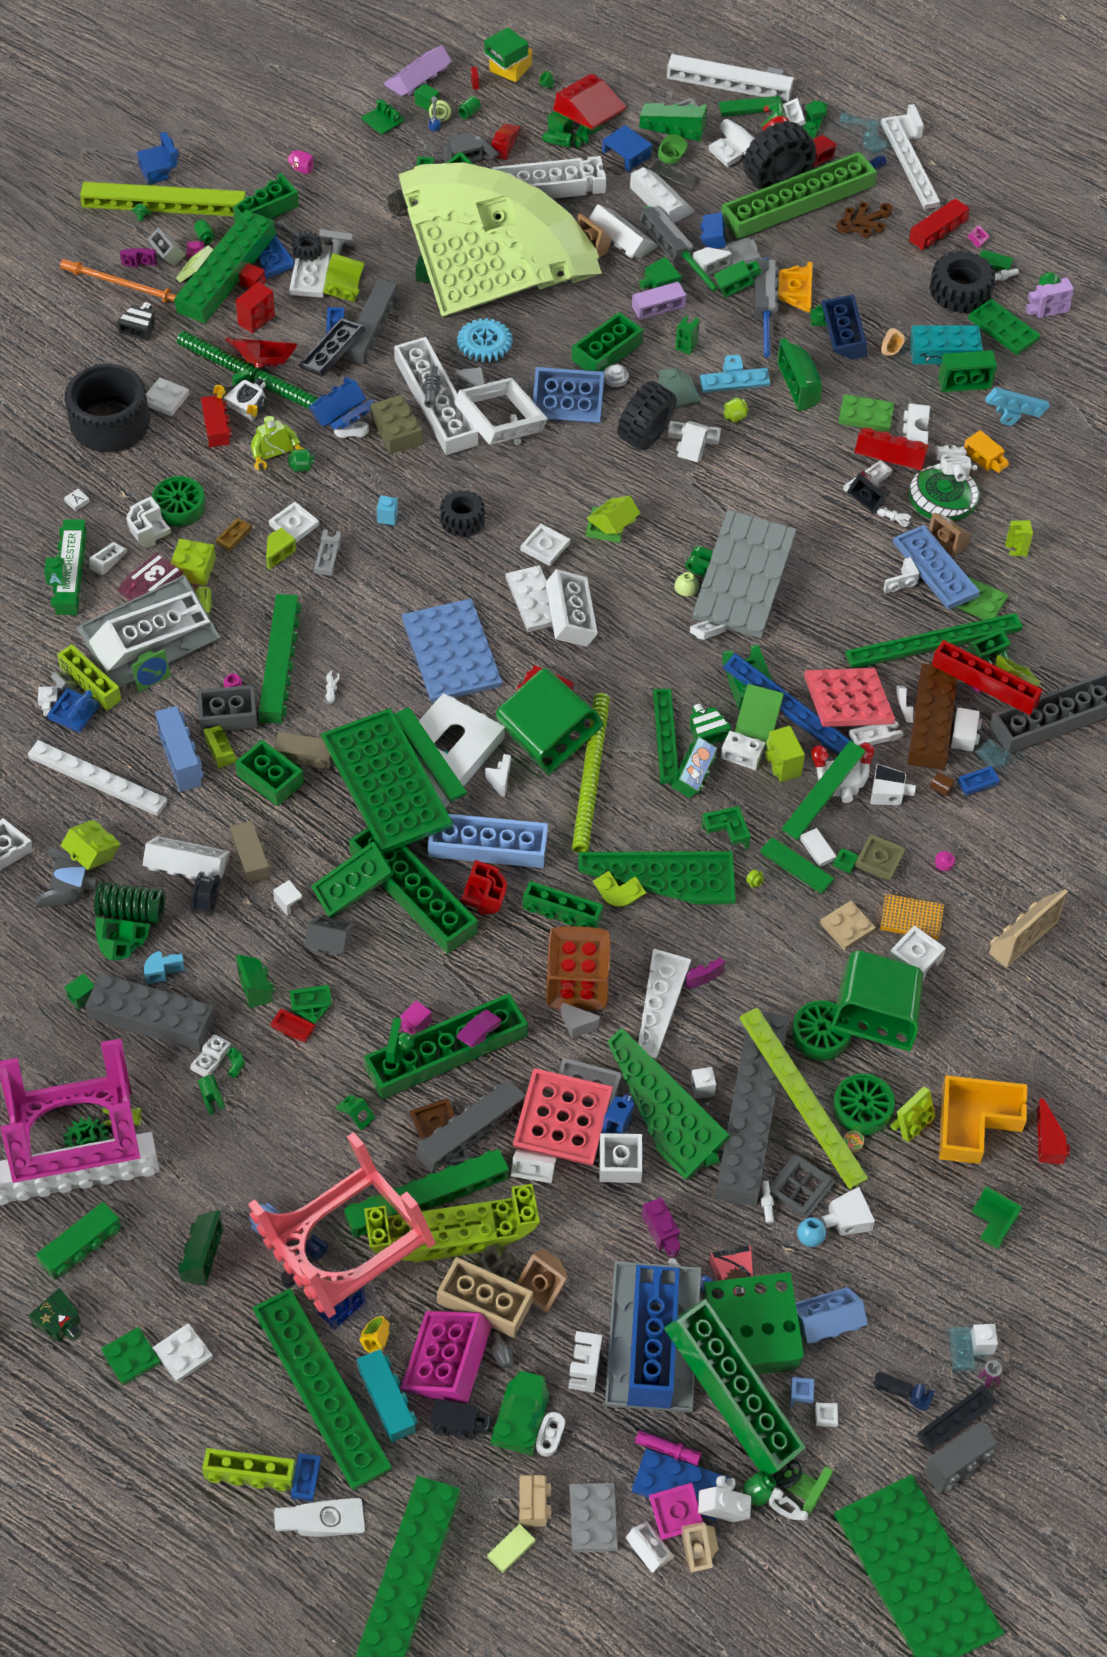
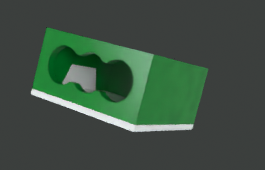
[484,27,529,70]

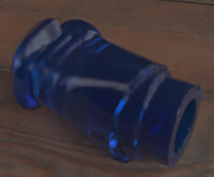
[868,156,887,169]

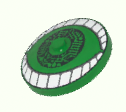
[908,464,979,521]

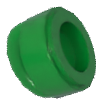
[539,71,554,88]

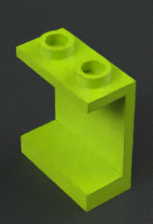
[323,253,364,302]

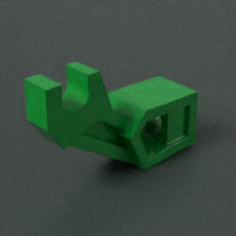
[574,124,602,148]

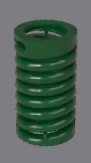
[94,882,165,924]

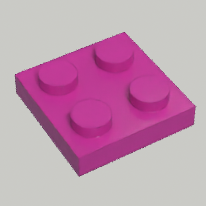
[649,1483,703,1540]

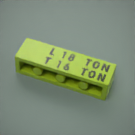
[57,644,122,711]

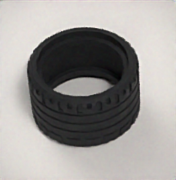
[65,364,150,452]

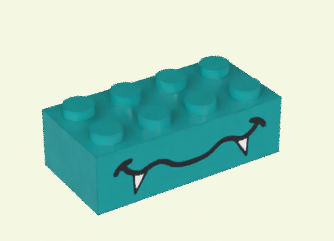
[909,325,983,364]

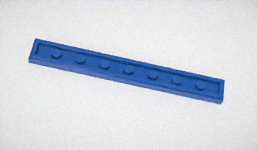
[723,653,851,755]

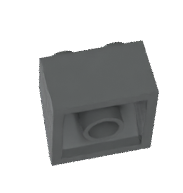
[304,915,355,956]

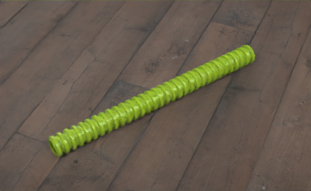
[572,693,610,853]

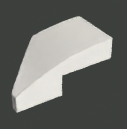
[897,686,913,723]

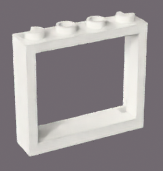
[454,378,547,445]

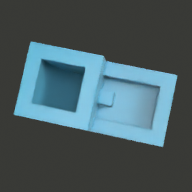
[144,951,185,985]

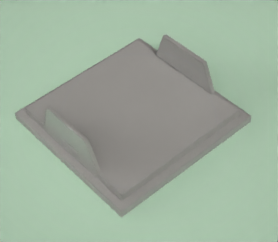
[720,237,762,266]

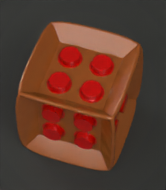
[546,926,611,1011]

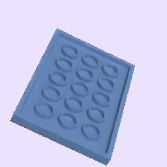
[402,599,502,703]

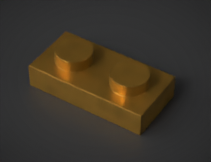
[215,517,252,552]

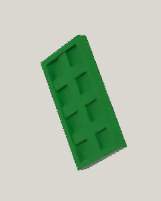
[968,299,1041,356]

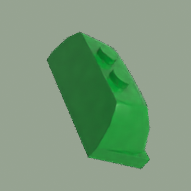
[777,338,822,412]

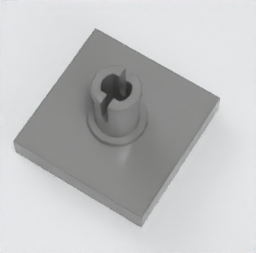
[319,229,357,255]

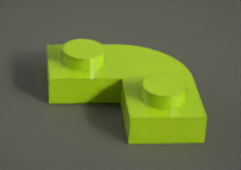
[593,871,647,907]

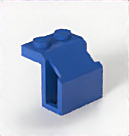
[137,131,179,185]

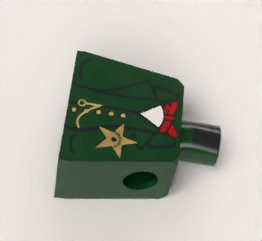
[28,1288,82,1341]

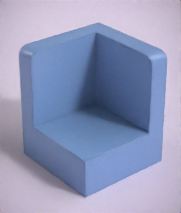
[789,1377,814,1407]

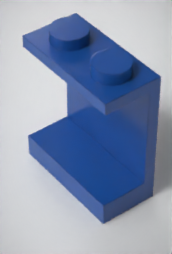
[602,125,652,171]

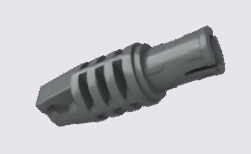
[424,365,441,408]

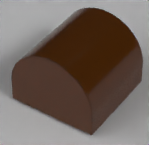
[930,772,954,797]

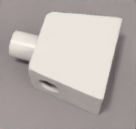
[821,1187,875,1236]

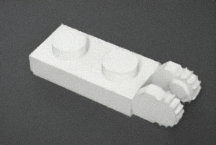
[849,721,904,747]

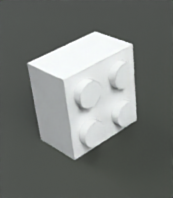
[599,1133,642,1183]

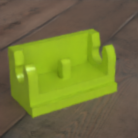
[1005,520,1033,557]
[203,726,237,768]

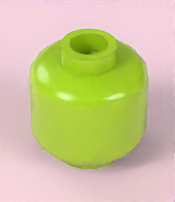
[722,397,749,423]

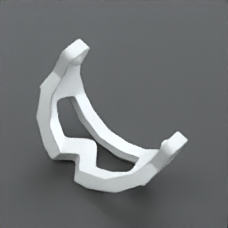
[769,1487,809,1520]

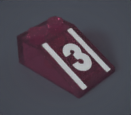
[117,553,184,601]

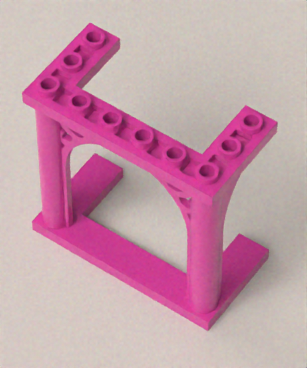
[0,1039,140,1183]

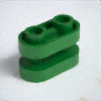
[685,546,713,578]

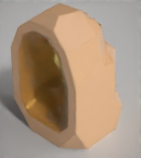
[881,328,906,356]

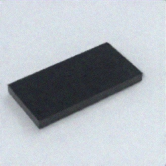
[299,318,366,377]

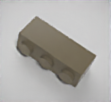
[274,732,332,769]
[230,821,272,883]

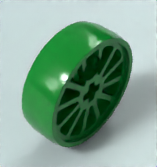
[152,476,206,527]
[791,1000,852,1061]
[833,1073,895,1135]

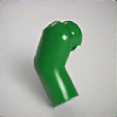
[227,1048,245,1078]

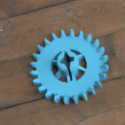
[457,318,513,363]

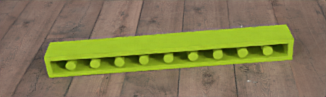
[80,182,246,216]

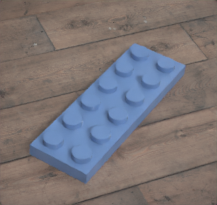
[893,525,980,610]

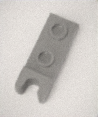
[314,529,342,576]

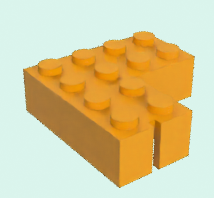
[939,1075,1027,1164]

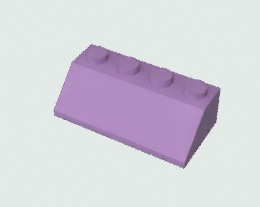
[384,45,452,96]

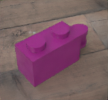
[642,1197,680,1258]

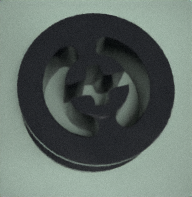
[191,871,220,917]

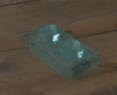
[948,1327,975,1371]

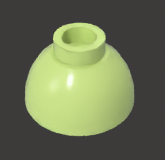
[429,100,451,122]
[674,572,699,596]

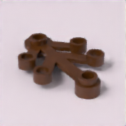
[836,202,893,239]

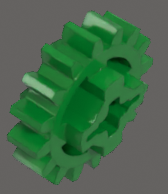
[63,1117,109,1148]

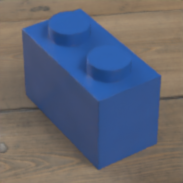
[700,212,726,249]

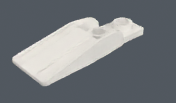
[274,1498,365,1537]

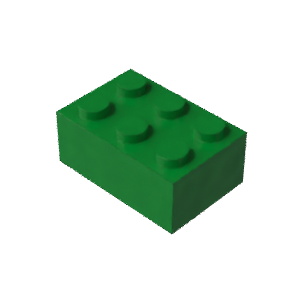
[938,350,997,392]
[235,740,304,807]

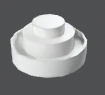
[604,365,628,387]

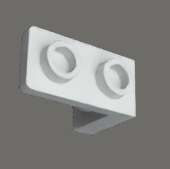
[883,557,919,593]

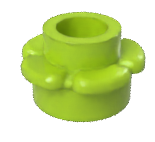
[746,869,764,888]

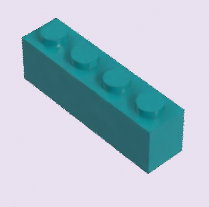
[357,1349,418,1443]

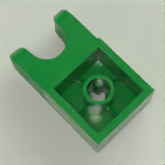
[722,645,772,711]

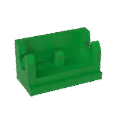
[675,316,700,355]

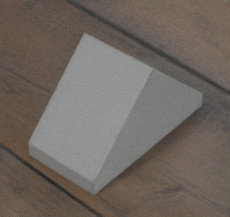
[455,368,484,389]
[561,1003,600,1039]

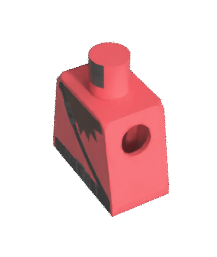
[709,1246,753,1297]

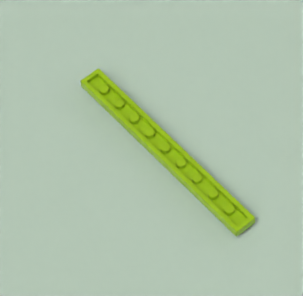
[739,1007,868,1190]

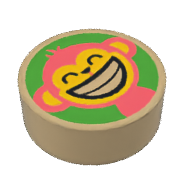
[843,1131,864,1152]

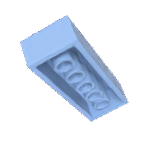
[428,814,548,868]

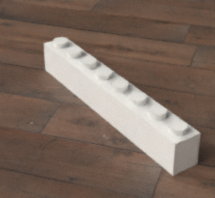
[667,54,794,102]

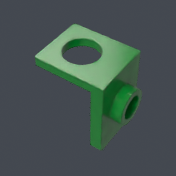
[335,1094,375,1130]

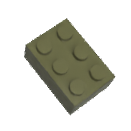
[370,394,423,454]

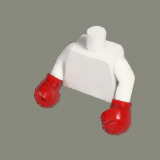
[811,742,875,803]

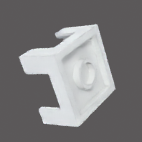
[889,926,946,980]
[569,1331,602,1392]

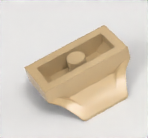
[682,1522,719,1573]

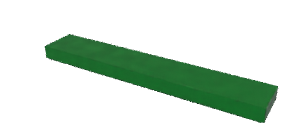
[653,688,679,784]
[394,707,467,802]
[782,741,866,841]

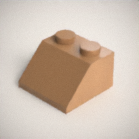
[577,213,611,257]
[929,513,970,557]

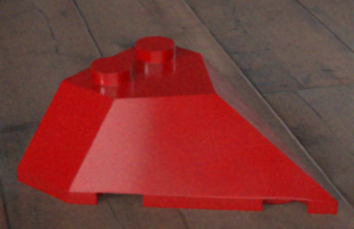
[226,337,297,367]

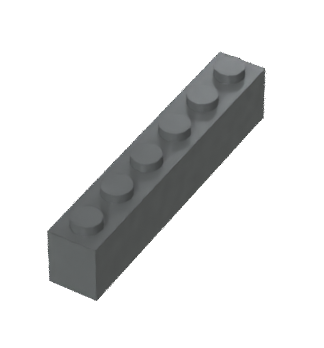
[344,279,399,365]
[416,1079,526,1173]

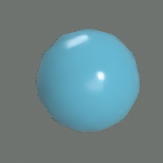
[797,1218,826,1247]

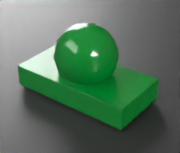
[386,1017,414,1064]

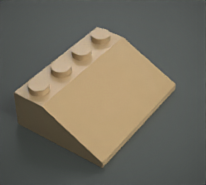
[989,889,1068,968]

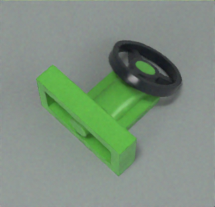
[773,1459,833,1515]

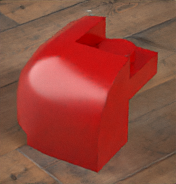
[460,860,507,915]

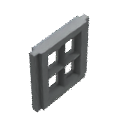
[769,1154,836,1219]

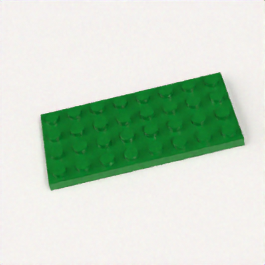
[321,708,453,854]
[834,1474,1004,1657]

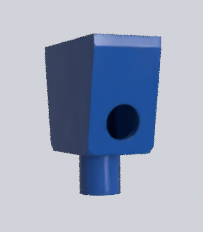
[602,1095,634,1134]

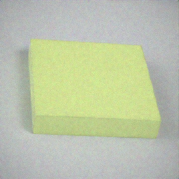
[176,245,213,283]

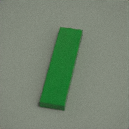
[718,95,783,117]
[760,837,834,894]

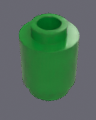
[458,96,481,119]
[194,220,215,244]

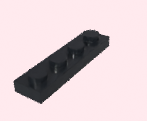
[916,1385,997,1453]

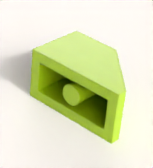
[266,527,296,570]

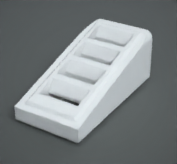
[89,542,127,576]

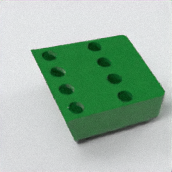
[496,668,604,776]
[831,950,923,1052]
[704,1272,804,1375]

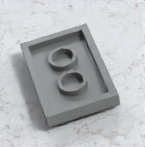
[552,1058,622,1108]
[569,1483,618,1553]

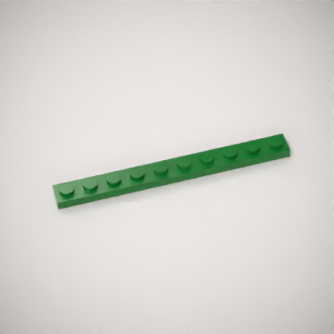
[845,613,1023,669]

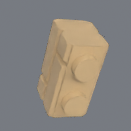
[519,1475,551,1527]

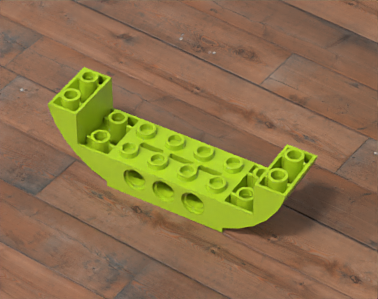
[364,1184,540,1263]

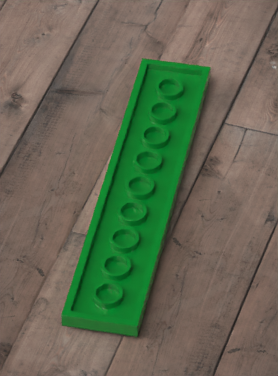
[252,1288,392,1492]

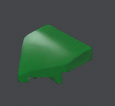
[289,985,332,1024]

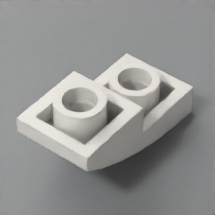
[190,1034,231,1077]

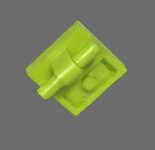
[890,1086,935,1142]

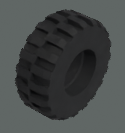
[743,121,816,190]

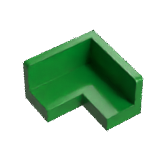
[701,806,751,849]
[972,1186,1022,1250]

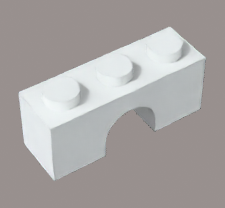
[903,404,930,445]

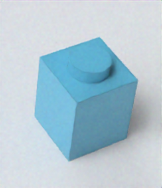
[377,495,398,525]

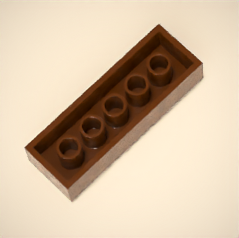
[907,663,957,770]

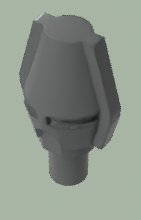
[491,1332,513,1368]

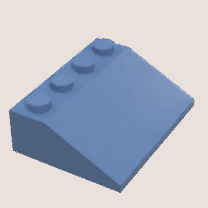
[533,367,604,423]

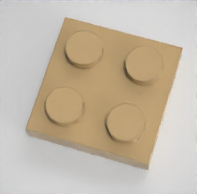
[820,901,876,951]

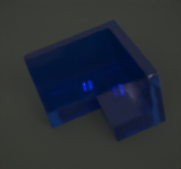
[318,1268,366,1330]

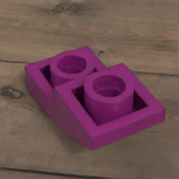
[120,248,157,268]
[686,957,725,989]
[457,1009,501,1048]

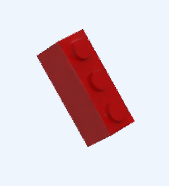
[201,395,232,447]

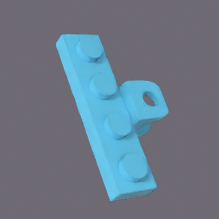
[700,355,770,393]
[985,387,1050,426]

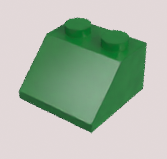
[236,955,275,1008]

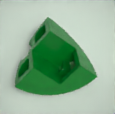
[95,917,150,961]

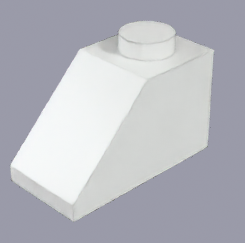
[693,247,732,275]

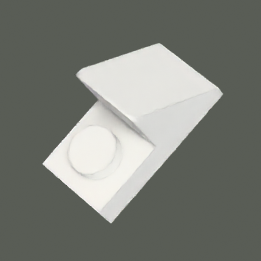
[485,754,511,797]

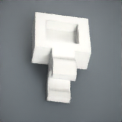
[38,686,58,716]

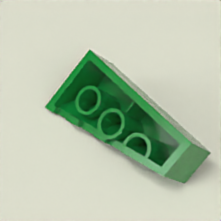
[233,173,299,222]

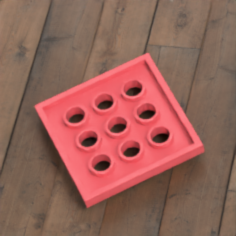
[804,668,895,727]
[513,1068,613,1166]

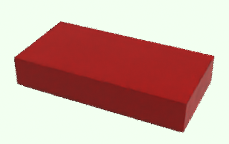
[270,1008,316,1044]

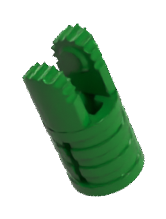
[541,130,573,148]
[198,1075,226,1115]

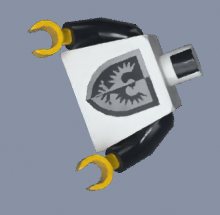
[213,378,267,421]

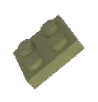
[855,834,906,881]

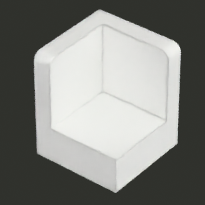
[273,880,302,915]

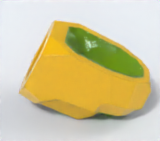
[359,1316,390,1353]

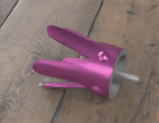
[978,1360,1002,1388]

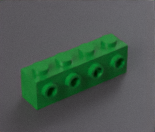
[523,881,603,928]

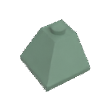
[658,367,701,408]

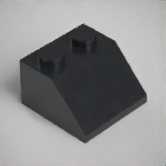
[847,471,891,514]

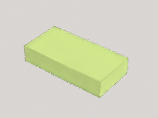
[487,1524,535,1573]

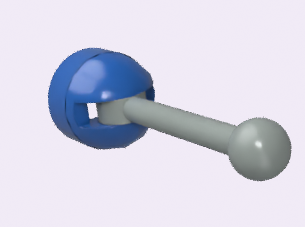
[429,97,441,131]

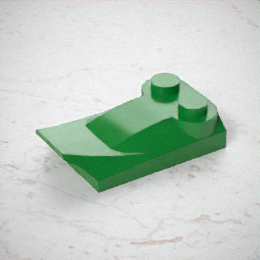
[491,1371,550,1456]

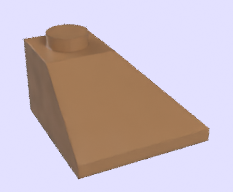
[516,1248,568,1312]

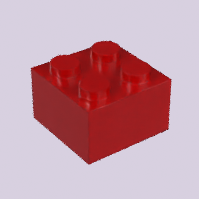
[235,282,275,334]

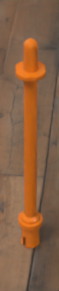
[60,259,176,303]

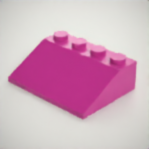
[400,1311,492,1404]

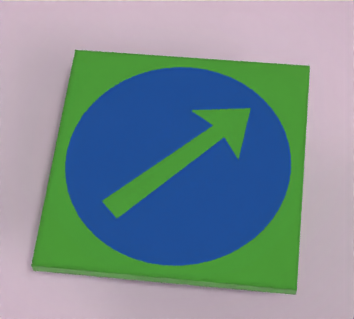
[131,649,171,692]

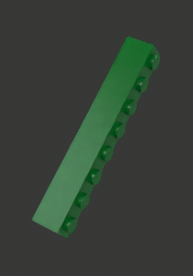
[259,594,302,724]
[344,1149,509,1239]

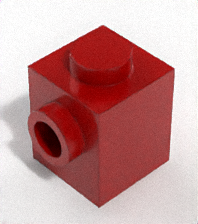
[239,263,266,289]

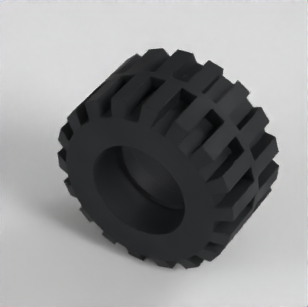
[440,490,485,537]

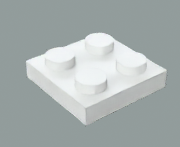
[146,377,190,416]
[269,502,319,542]
[520,524,570,566]
[152,1323,213,1383]

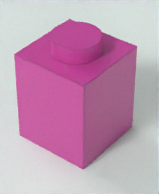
[400,1000,432,1035]

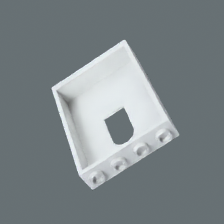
[411,693,505,808]

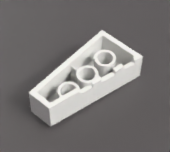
[0,818,32,870]

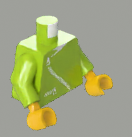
[251,416,304,470]

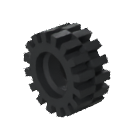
[292,231,322,262]

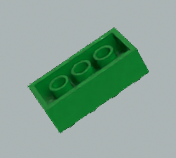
[571,312,644,372]

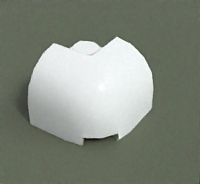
[126,496,171,547]

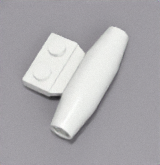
[708,119,755,167]

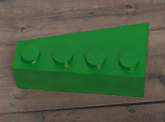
[639,103,707,141]

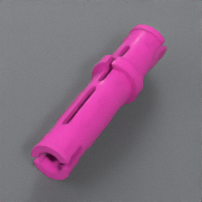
[635,1430,702,1466]

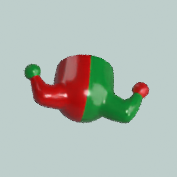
[762,102,790,130]

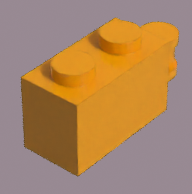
[964,430,1009,473]

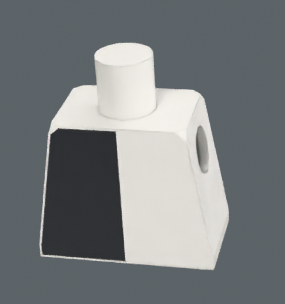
[870,764,916,805]

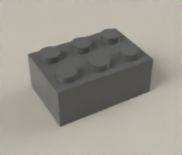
[197,685,258,733]
[924,1422,998,1494]

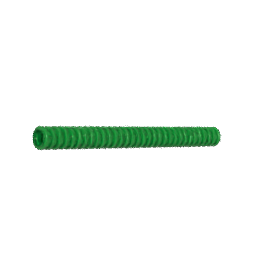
[177,331,319,410]

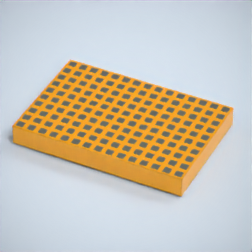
[880,894,944,940]

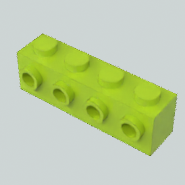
[202,1448,296,1492]

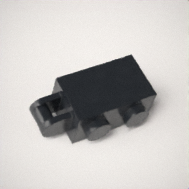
[430,1398,492,1440]

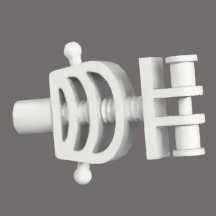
[935,445,977,481]

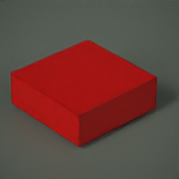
[471,67,479,90]

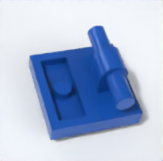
[47,688,100,733]

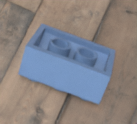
[796,1287,868,1343]

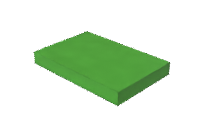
[735,684,784,747]

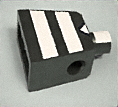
[117,302,155,341]

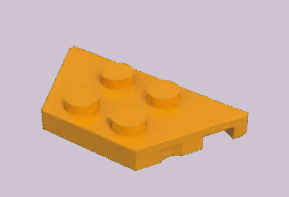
[778,262,813,313]

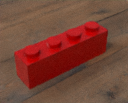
[909,198,970,250]
[854,427,929,470]

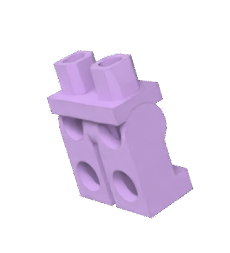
[1026,277,1074,319]

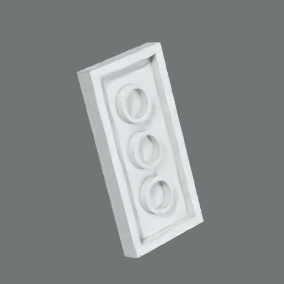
[289,245,332,297]
[506,565,553,632]

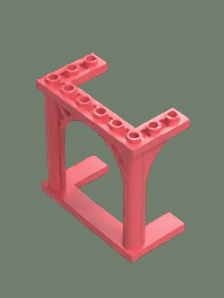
[248,1132,436,1318]

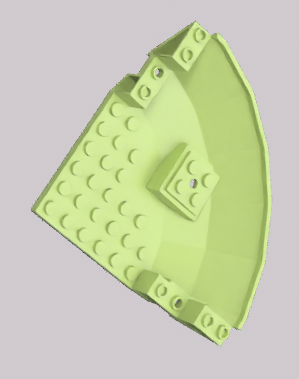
[399,163,602,318]

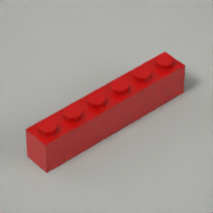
[932,640,1043,715]

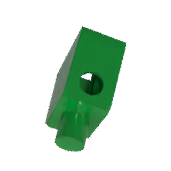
[639,257,681,289]

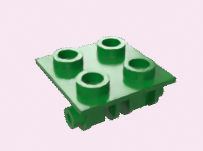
[361,99,405,135]

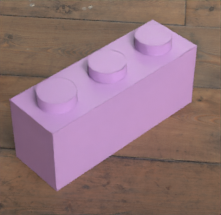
[632,282,686,320]

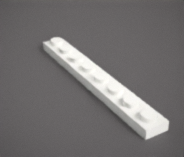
[881,116,940,210]
[28,740,168,816]

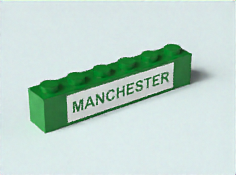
[51,519,87,615]

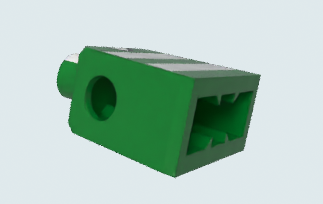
[689,704,731,744]

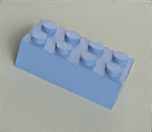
[155,706,203,792]

